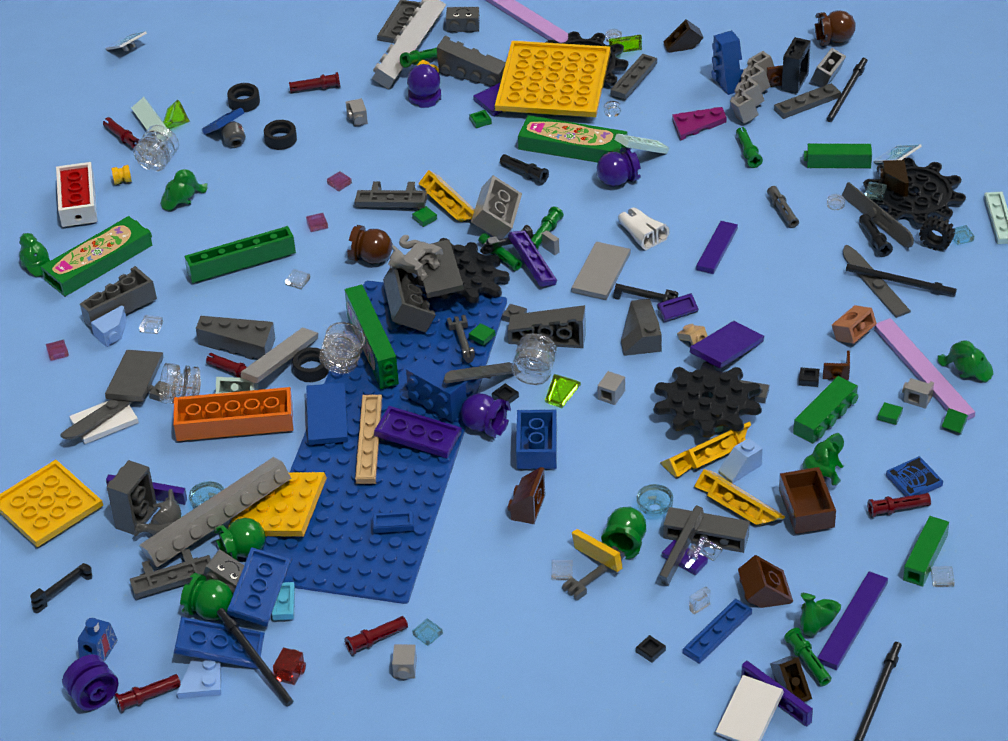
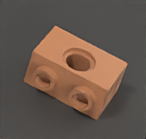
[832,305,877,344]

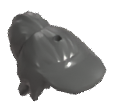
[133,489,181,536]

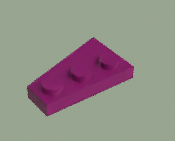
[672,107,727,140]

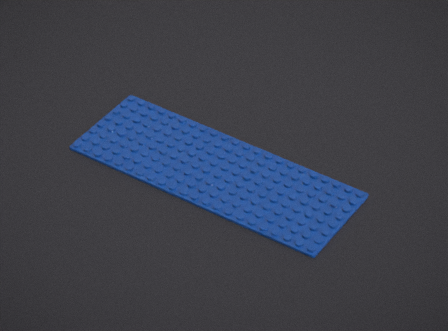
[262,281,507,604]

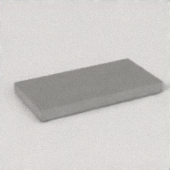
[572,242,631,300]

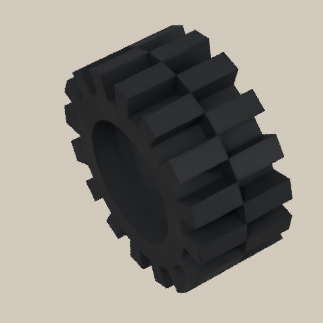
[919,216,955,251]

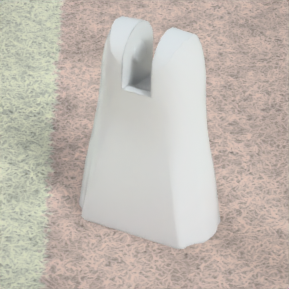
[618,207,669,250]

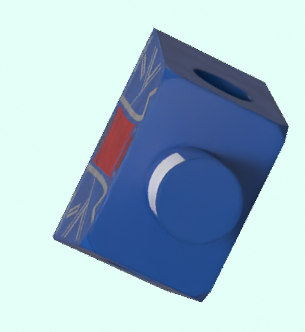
[77,618,118,661]

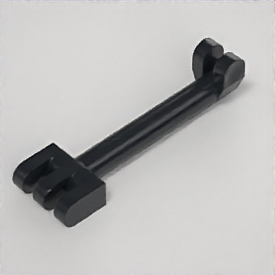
[480,225,534,254]
[613,283,679,302]
[30,563,93,613]

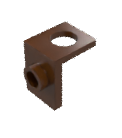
[767,65,783,87]
[823,351,850,380]

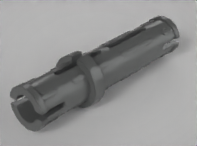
[767,186,799,228]

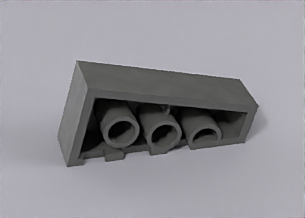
[437,35,506,86]
[80,266,157,328]
[383,268,436,332]
[508,305,586,348]
[196,316,276,360]

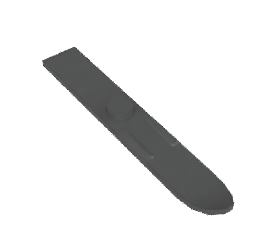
[842,182,914,248]
[843,245,911,318]
[443,362,522,383]
[60,385,154,440]

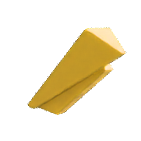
[418,170,475,222]
[660,421,751,478]
[694,469,785,525]

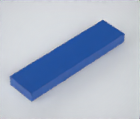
[683,598,752,664]

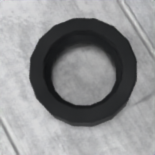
[227,83,260,112]
[264,119,297,150]
[292,347,330,382]

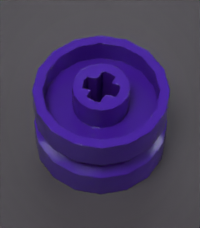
[62,654,119,711]

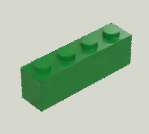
[793,376,858,444]

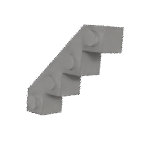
[730,51,774,124]

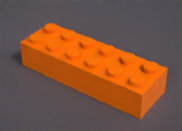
[173,387,294,441]

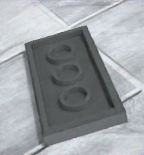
[377,0,421,43]
[422,239,464,298]
[105,350,164,402]

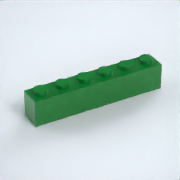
[184,226,296,283]

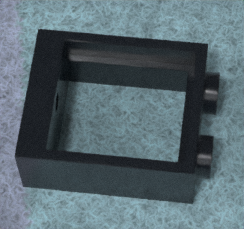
[782,37,811,93]

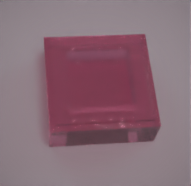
[327,171,352,191]
[306,213,328,232]
[46,339,69,361]

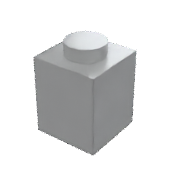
[598,371,625,405]
[392,644,417,679]

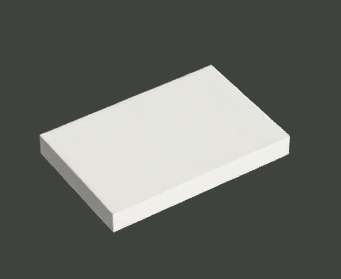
[69,399,139,444]
[716,675,784,741]

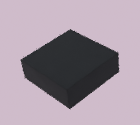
[799,367,820,387]
[492,383,519,403]
[636,635,666,663]

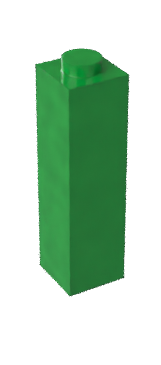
[804,143,872,169]
[903,516,949,587]

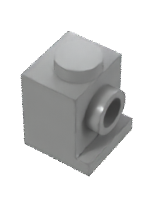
[345,98,368,126]
[902,378,934,409]

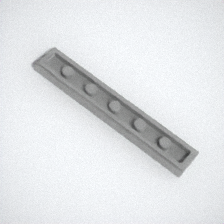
[241,327,318,383]

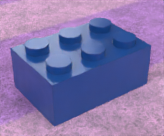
[406,357,467,422]
[516,409,557,469]

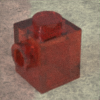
[273,647,306,685]

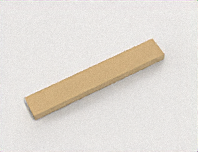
[355,395,382,484]

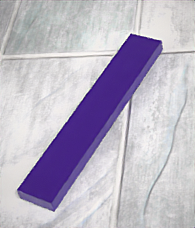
[818,571,888,670]

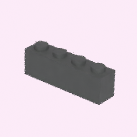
[663,507,750,553]

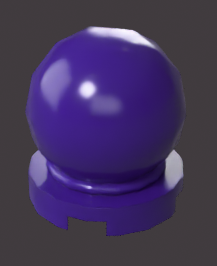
[407,64,442,108]
[597,147,641,187]
[461,393,511,438]

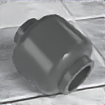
[221,122,246,148]

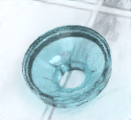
[189,481,224,509]
[636,484,674,516]

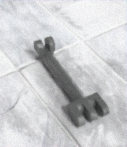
[447,315,475,363]
[562,546,624,600]

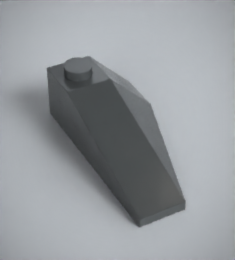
[621,299,662,356]

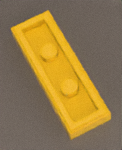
[572,529,623,572]

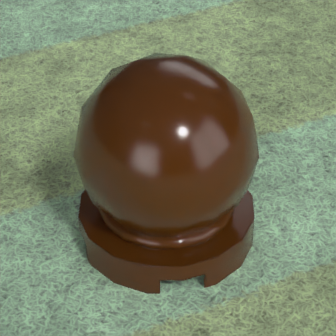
[815,10,856,46]
[347,225,393,264]

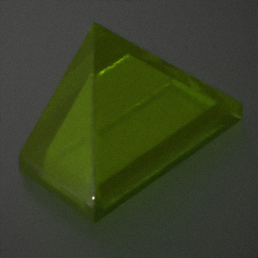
[609,35,642,53]
[163,100,190,129]
[545,374,581,408]

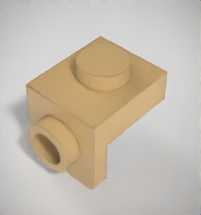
[677,324,708,345]

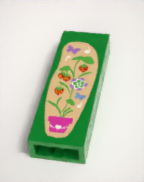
[518,115,628,163]
[41,216,153,297]
[344,284,399,389]

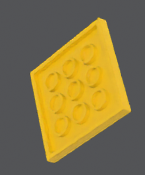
[0,460,103,547]
[229,472,327,536]

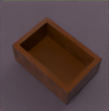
[779,467,836,534]

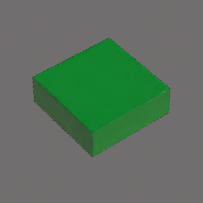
[469,110,492,128]
[412,206,437,227]
[469,323,495,346]
[877,402,903,425]
[942,408,968,434]

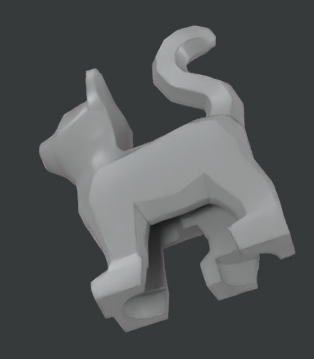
[388,235,444,281]

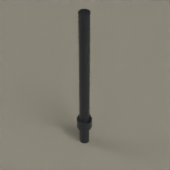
[827,57,868,122]
[846,264,957,296]
[217,608,294,706]
[854,642,902,741]

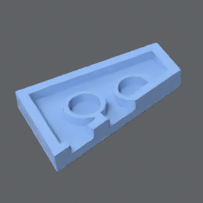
[177,657,221,699]

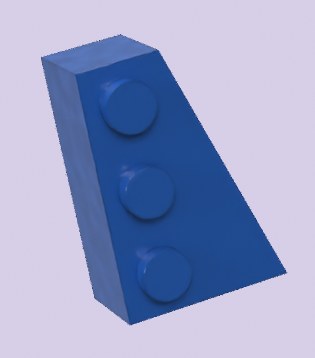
[711,30,744,95]

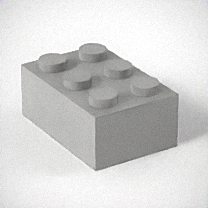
[471,175,522,239]

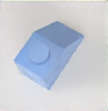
[91,305,127,347]
[719,438,762,483]

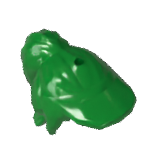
[160,169,208,211]
[19,233,50,277]
[938,340,993,382]
[803,433,844,486]
[800,592,841,637]

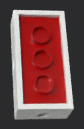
[56,162,97,227]

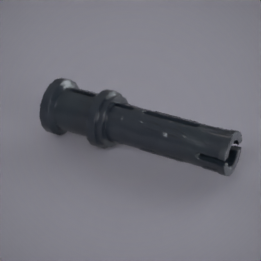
[500,154,549,184]
[859,214,893,257]

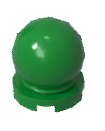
[601,506,646,559]
[214,518,266,560]
[180,573,233,621]

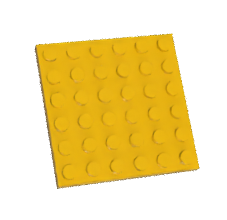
[495,41,611,117]

